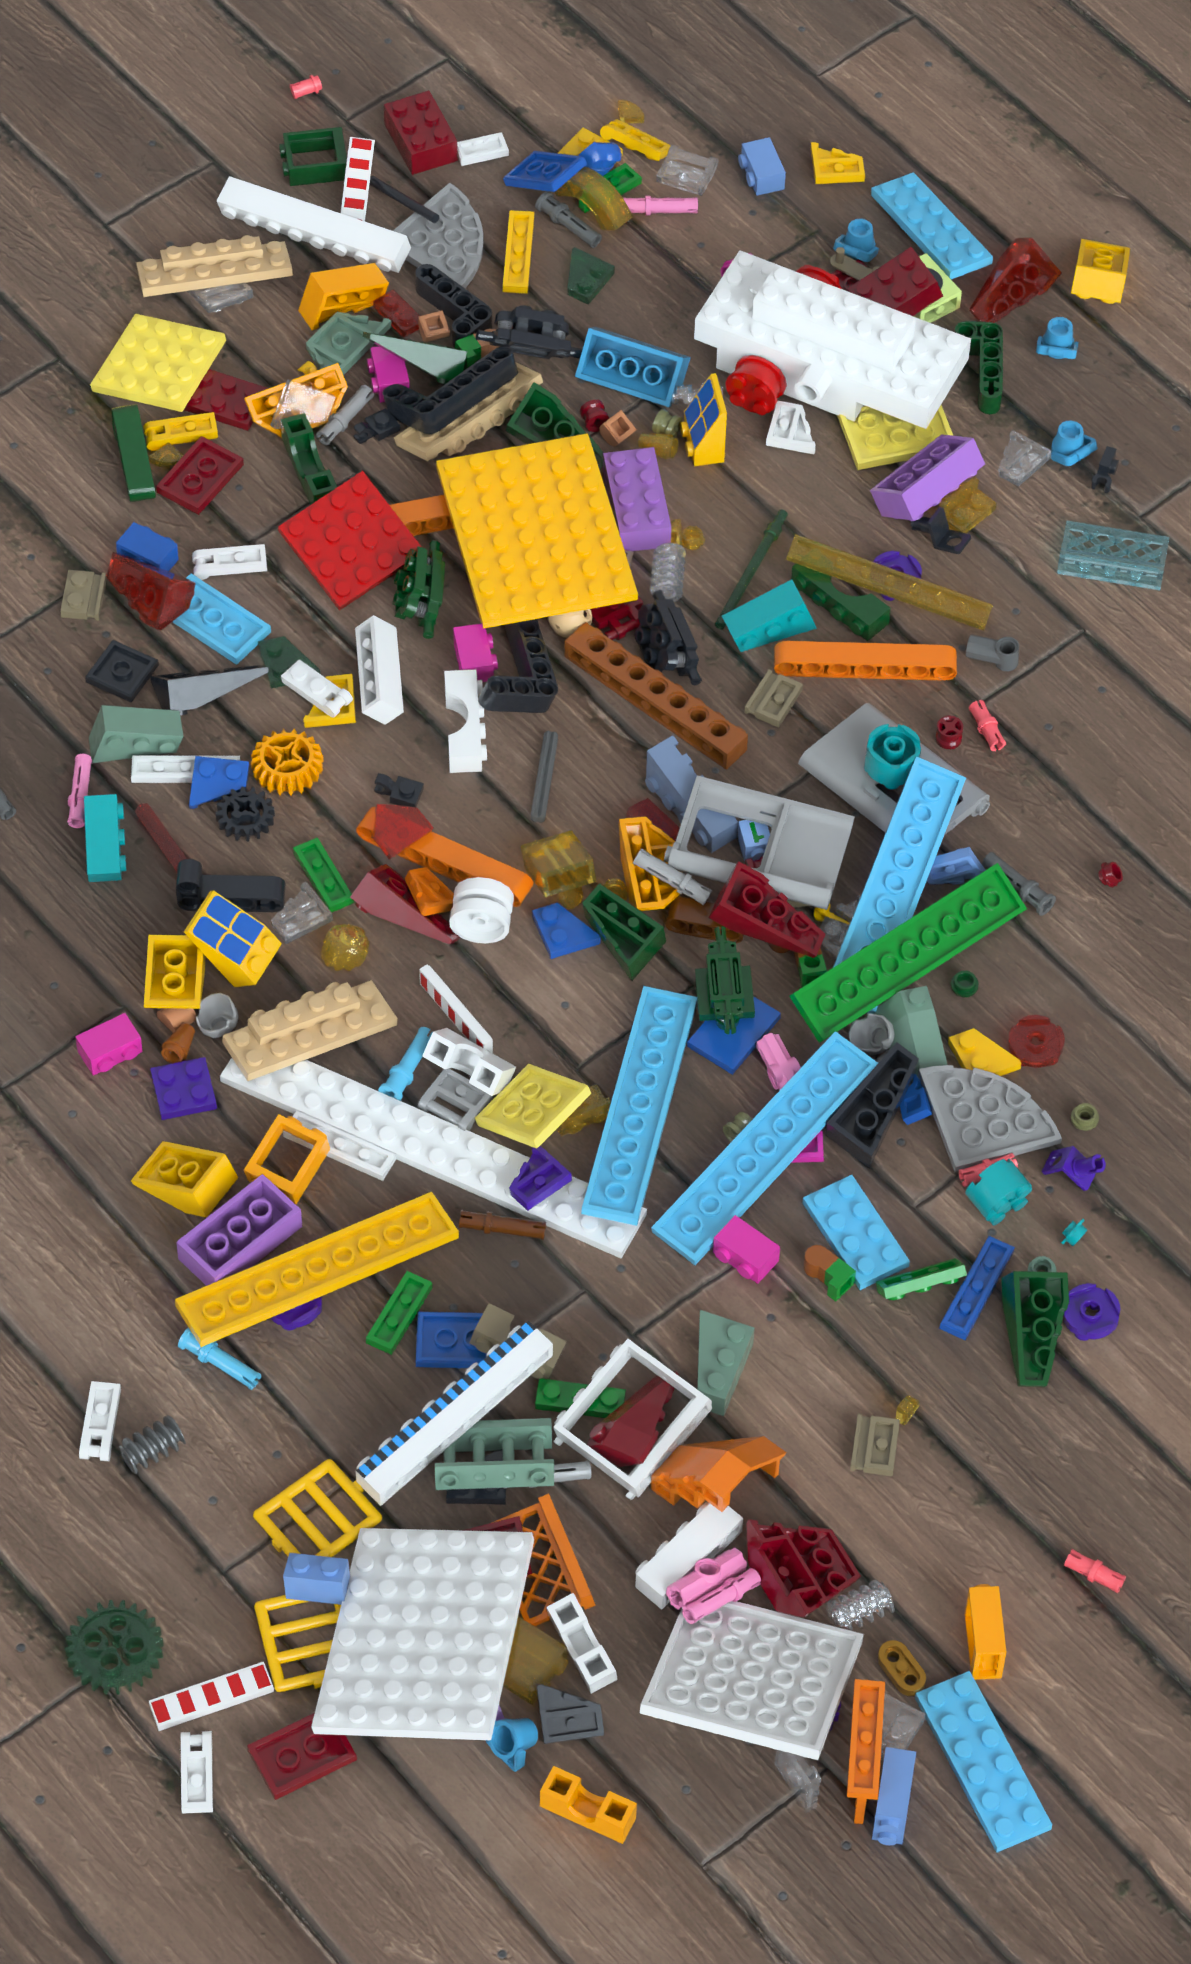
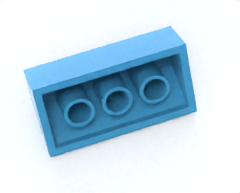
[575,327,691,407]

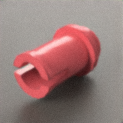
[290,75,322,99]

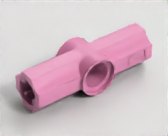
[756,1033,801,1090]
[666,1548,747,1610]

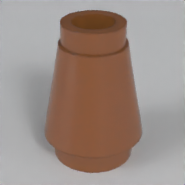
[161,1023,195,1064]

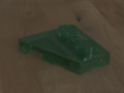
[567,247,615,305]
[258,636,320,689]

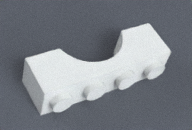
[444,670,487,773]

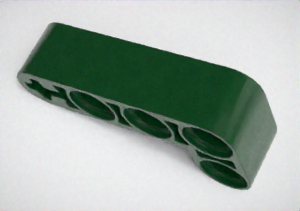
[954,321,1003,415]
[111,404,156,502]

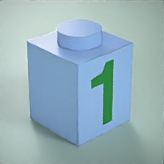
[738,820,770,861]

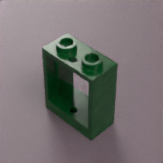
[279,127,347,186]

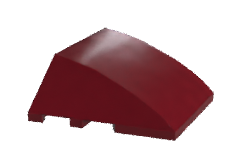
[746,1519,861,1618]

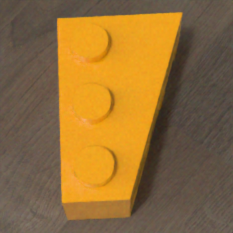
[298,263,389,331]

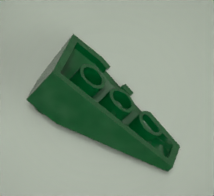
[505,382,604,470]
[1001,1271,1069,1387]

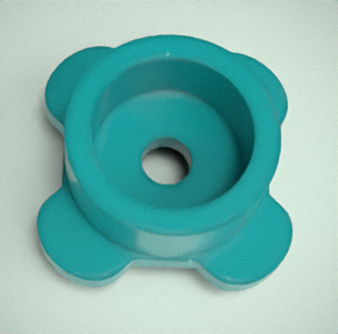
[1061,1219,1088,1247]

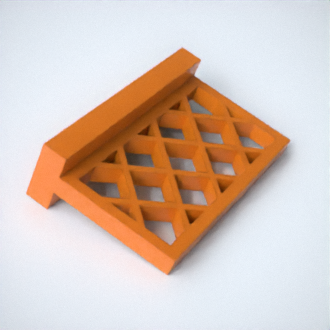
[492,1494,596,1629]
[847,1679,885,1824]

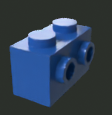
[116,522,179,581]

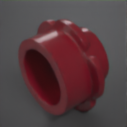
[1098,862,1123,888]

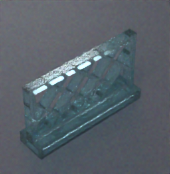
[1057,521,1169,590]

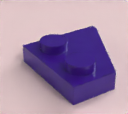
[509,1146,572,1211]

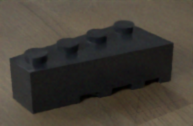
[825,1042,919,1169]

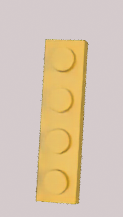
[503,210,534,294]

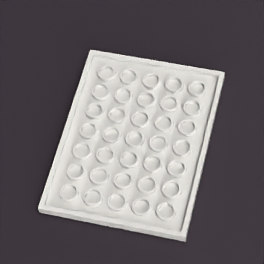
[311,1528,535,1740]

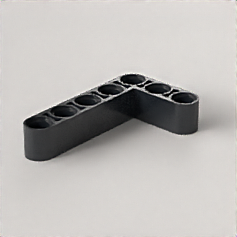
[382,346,518,434]
[478,619,558,713]

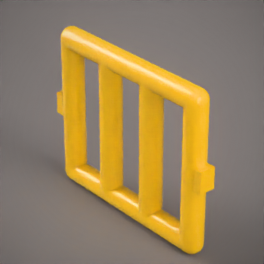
[253,1459,382,1557]
[254,1595,341,1692]

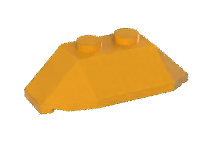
[244,363,348,438]
[619,817,683,911]

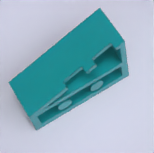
[722,579,817,652]
[84,794,127,882]

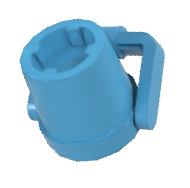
[833,219,879,262]
[1036,317,1079,359]
[1050,421,1098,466]
[486,1718,538,1772]

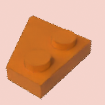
[405,867,454,916]

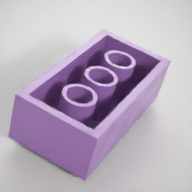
[870,434,985,521]
[603,447,671,551]
[176,1174,302,1286]

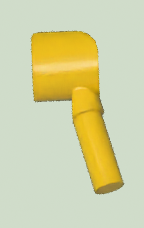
[298,361,317,375]
[814,903,850,928]

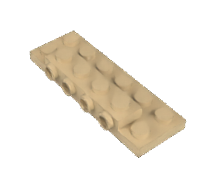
[136,235,293,297]
[394,363,543,461]
[222,980,397,1081]

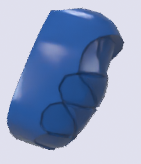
[575,142,622,182]

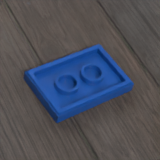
[503,151,587,192]
[687,996,781,1075]
[416,1312,487,1368]

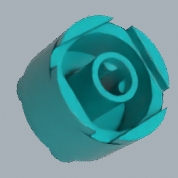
[864,724,921,789]
[965,1159,1032,1226]

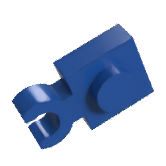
[900,1074,932,1125]

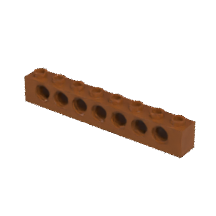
[564,622,748,770]

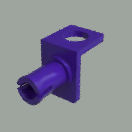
[1042,1146,1106,1191]

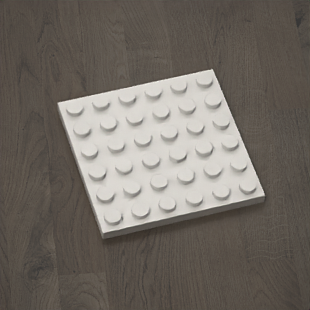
[640,1601,863,1760]

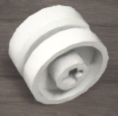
[450,877,514,944]

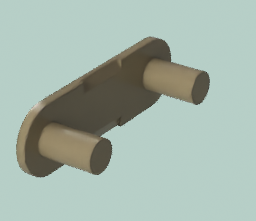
[830,247,879,281]

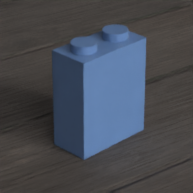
[872,1747,916,1845]

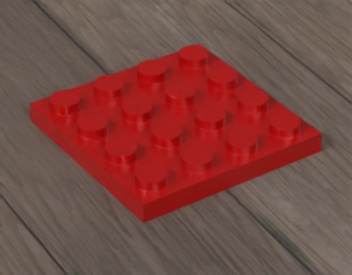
[278,471,421,611]

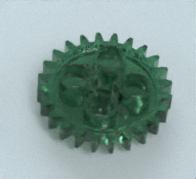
[65,1600,164,1695]

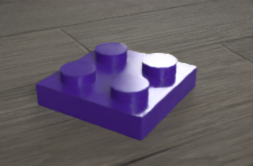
[150,1057,217,1120]

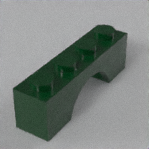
[280,413,337,505]
[791,549,891,642]

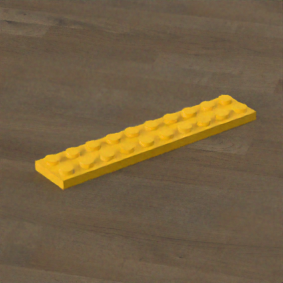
[175,1192,459,1347]

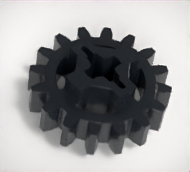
[216,787,275,842]

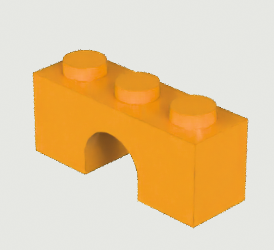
[540,1766,637,1844]

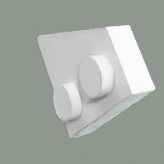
[766,401,816,454]

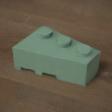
[89,705,183,763]
[697,1310,755,1416]

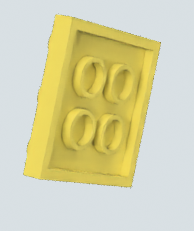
[475,1064,591,1148]

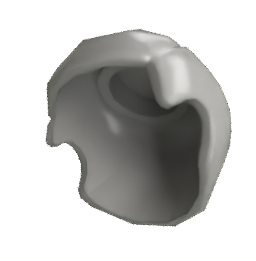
[196,993,239,1038]
[848,1013,895,1056]

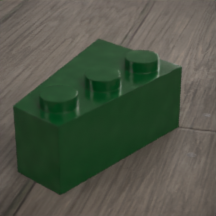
[582,883,666,981]

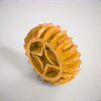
[251,728,324,796]

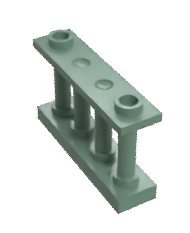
[435,1418,554,1490]

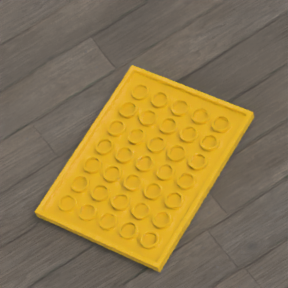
[436,433,638,629]

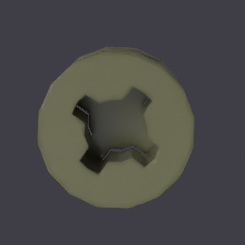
[652,409,682,440]
[723,1112,753,1142]

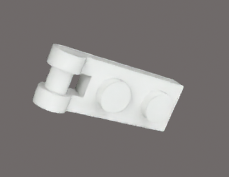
[192,544,267,580]
[281,659,353,718]
[79,1381,121,1461]
[181,1731,213,1813]

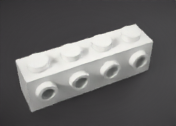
[355,615,404,725]
[635,1502,743,1610]

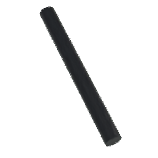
[369,175,439,223]

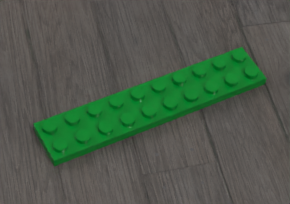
[789,863,1027,1043]

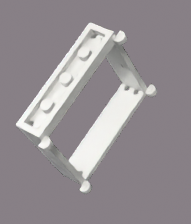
[553,1339,712,1500]

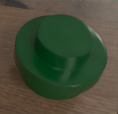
[951,971,979,997]

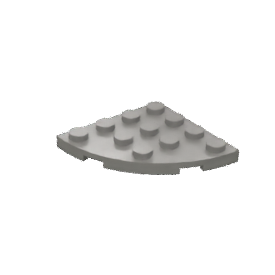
[393,183,483,288]
[918,1065,1062,1172]

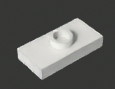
[457,132,509,166]

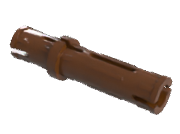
[459,1210,546,1240]

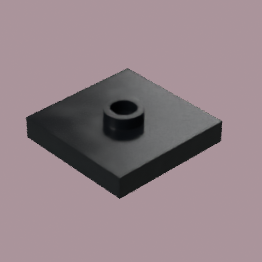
[85,640,159,703]

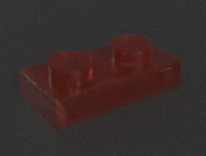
[373,289,420,338]

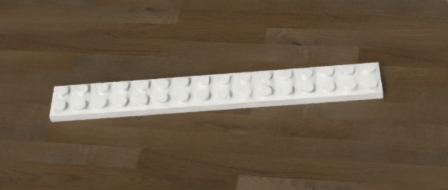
[220,1058,647,1258]

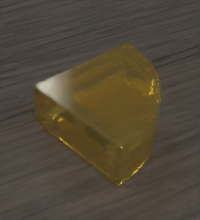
[618,100,644,124]
[149,442,184,467]
[670,519,682,556]
[896,1395,919,1425]

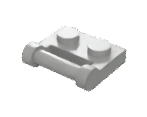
[418,1068,493,1131]

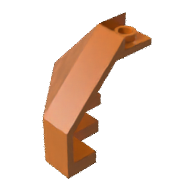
[651,1436,787,1512]

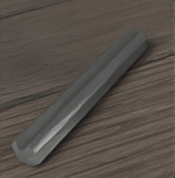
[531,731,558,823]

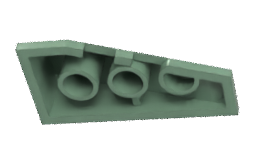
[872,986,948,1082]

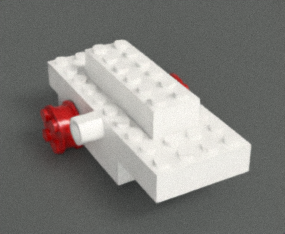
[694,250,971,429]

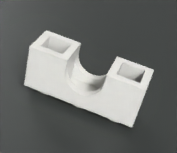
[423,1028,516,1096]
[547,1593,618,1694]

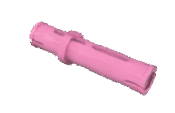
[623,196,698,216]
[67,754,92,828]
[682,1568,761,1624]

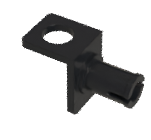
[911,507,971,554]

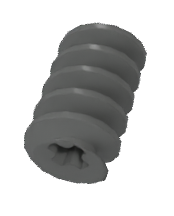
[119,1415,186,1475]

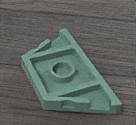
[306,312,391,375]

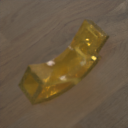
[555,167,633,230]

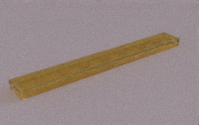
[786,534,993,631]

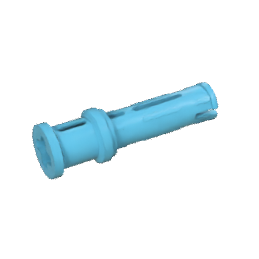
[378,1027,433,1101]
[178,1327,261,1390]

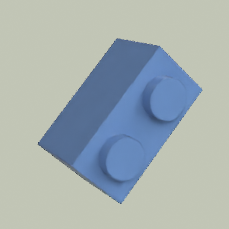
[738,137,786,196]
[283,1553,350,1605]

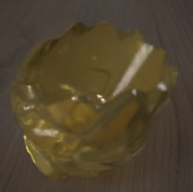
[321,924,369,971]

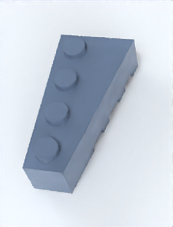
[645,735,738,853]

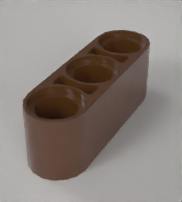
[665,897,744,943]

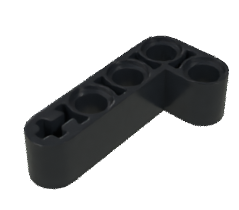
[415,264,492,348]
[176,859,286,912]

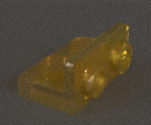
[939,477,997,533]
[557,1084,611,1137]

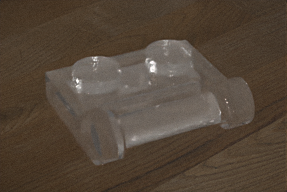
[656,144,719,196]

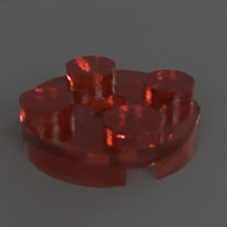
[1008,1015,1065,1068]

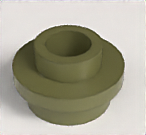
[1071,1103,1099,1131]

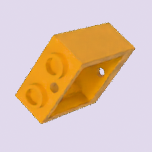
[244,1114,330,1204]
[964,1584,1006,1680]

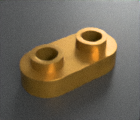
[878,1640,926,1696]

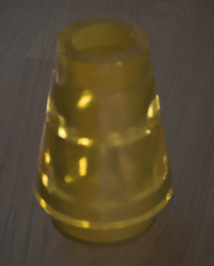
[638,433,678,459]

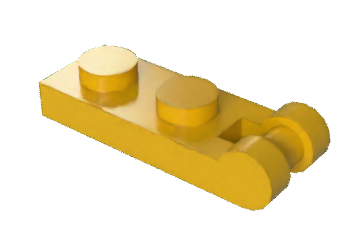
[600,119,672,161]
[143,412,218,451]

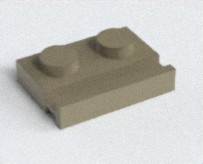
[60,570,107,621]
[744,670,803,728]
[850,1414,900,1477]

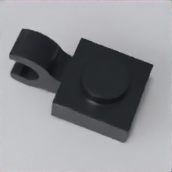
[353,408,400,444]
[1091,446,1119,493]
[374,773,424,810]

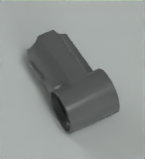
[966,634,1019,671]

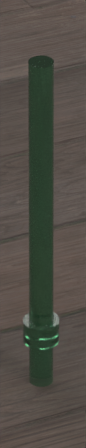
[715,509,788,630]

